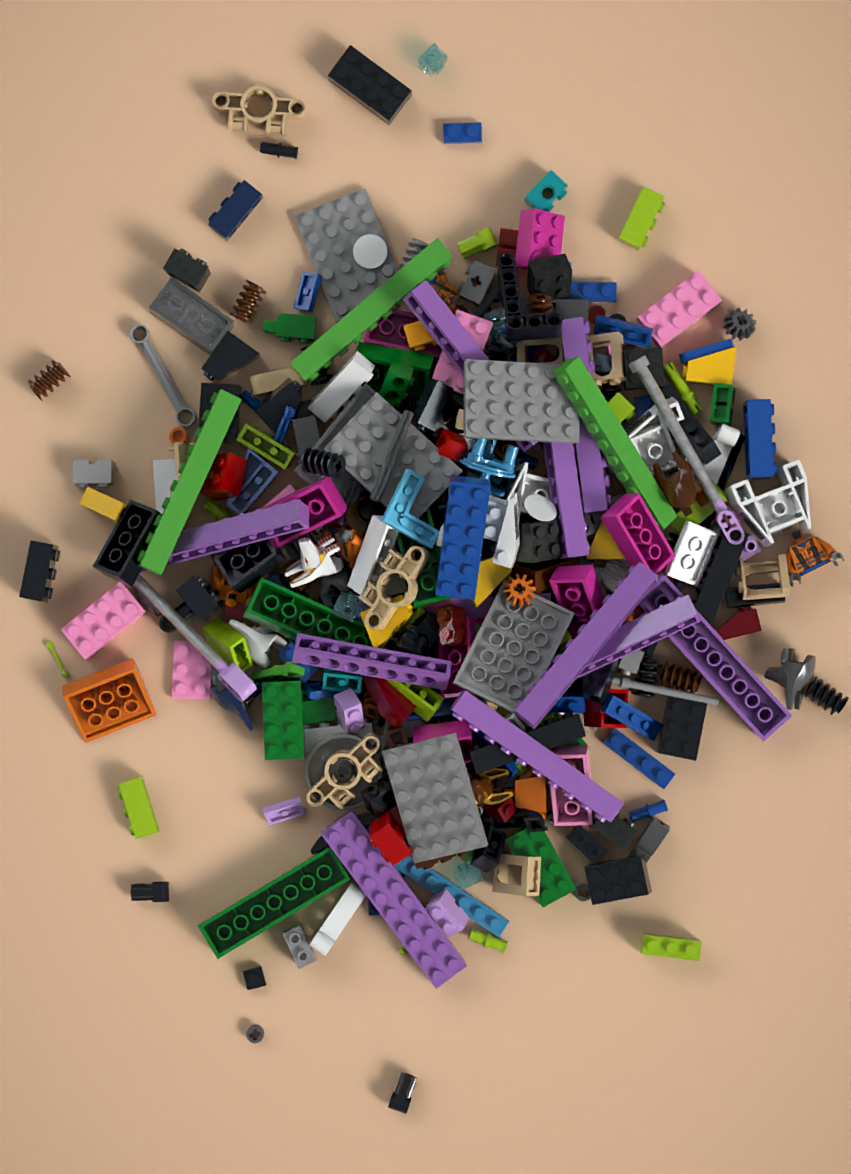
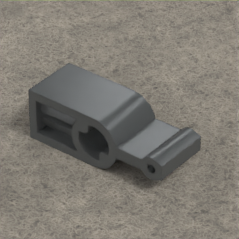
[627,816,670,863]

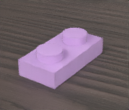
[263,796,305,826]

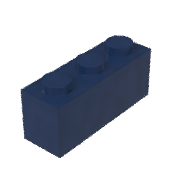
[208,180,263,241]

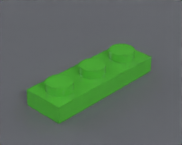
[251,662,305,682]

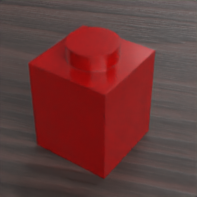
[435,429,468,462]

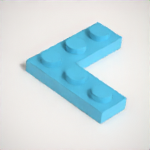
[381,469,440,549]

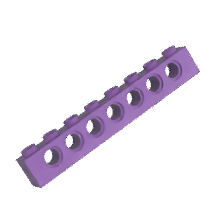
[292,633,452,690]

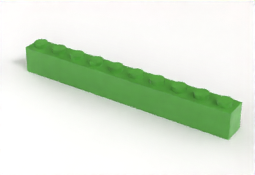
[290,238,452,382]
[553,356,677,530]
[137,389,242,576]

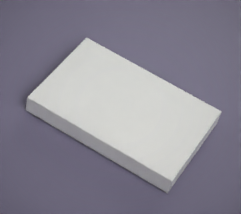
[664,520,720,587]

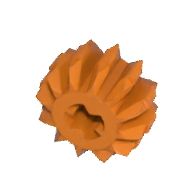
[502,574,536,608]

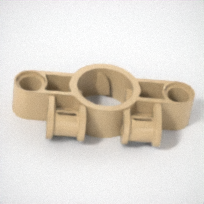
[212,86,306,136]
[358,546,429,630]
[307,733,384,810]

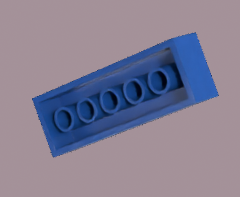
[435,475,491,600]

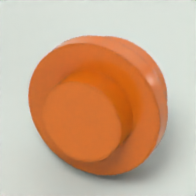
[169,427,189,445]

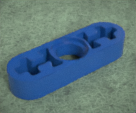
[679,339,734,364]

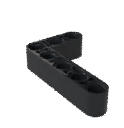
[497,253,563,341]

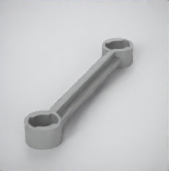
[130,324,196,427]

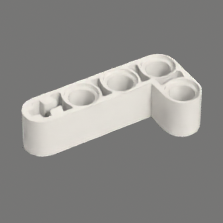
[696,423,740,485]
[309,882,366,956]

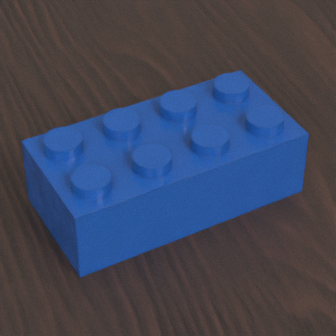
[743,399,777,480]

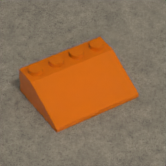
[62,658,156,743]

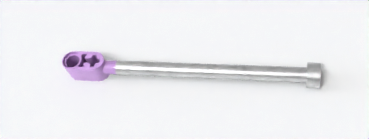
[629,355,744,545]
[134,574,257,702]

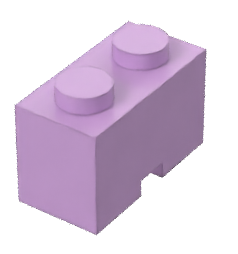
[334,688,365,734]
[425,889,469,938]

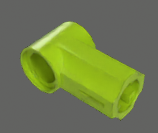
[457,227,498,259]

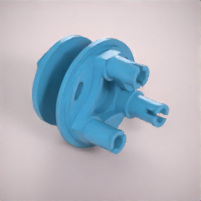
[459,439,519,496]

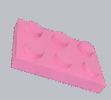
[172,641,213,699]

